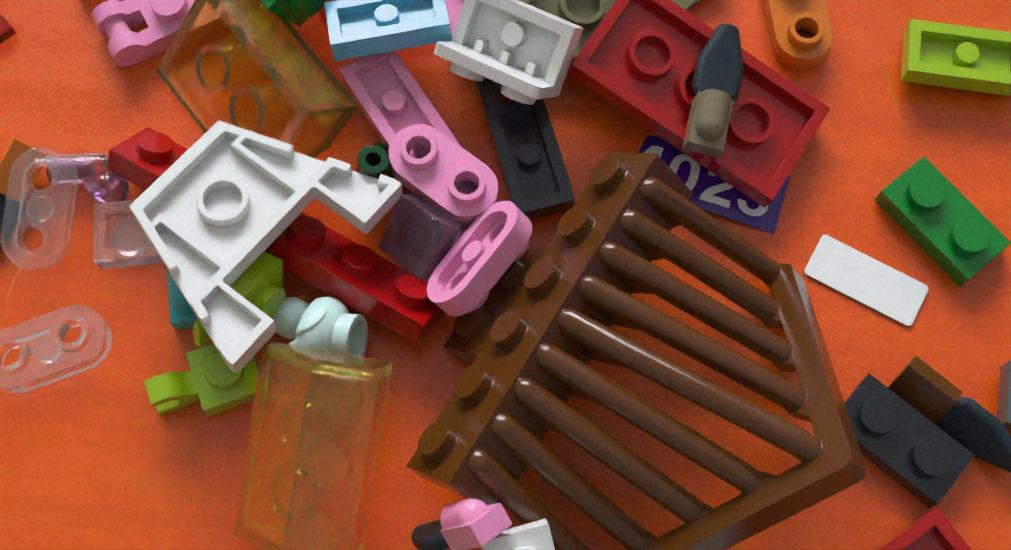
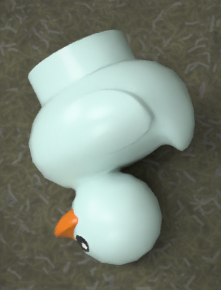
[273,293,368,375]

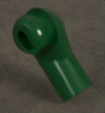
[356,142,394,179]

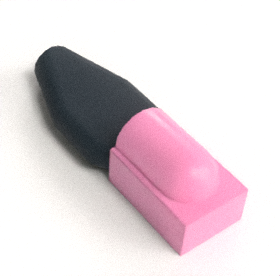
[411,499,512,550]

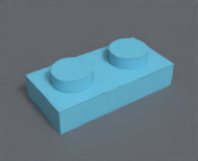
[324,0,452,61]

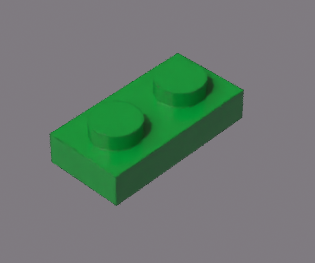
[875,156,1011,287]

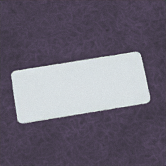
[804,235,929,326]

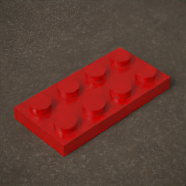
[567,0,830,208]

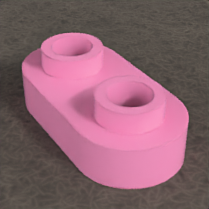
[389,124,498,226]
[427,201,532,317]

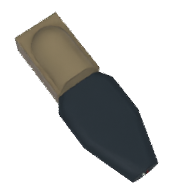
[682,24,744,158]

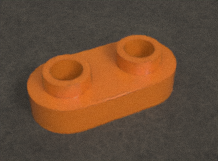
[761,0,833,70]

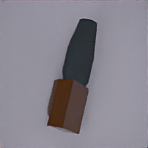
[888,355,1011,473]

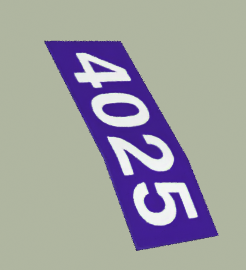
[638,135,790,234]

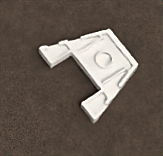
[129,120,402,374]

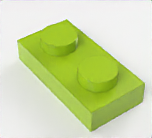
[901,19,1011,96]

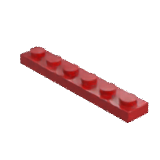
[107,127,445,344]

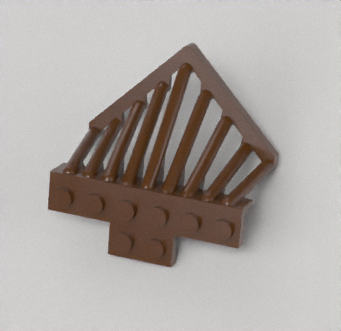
[407,153,866,550]

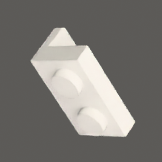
[434,0,584,105]

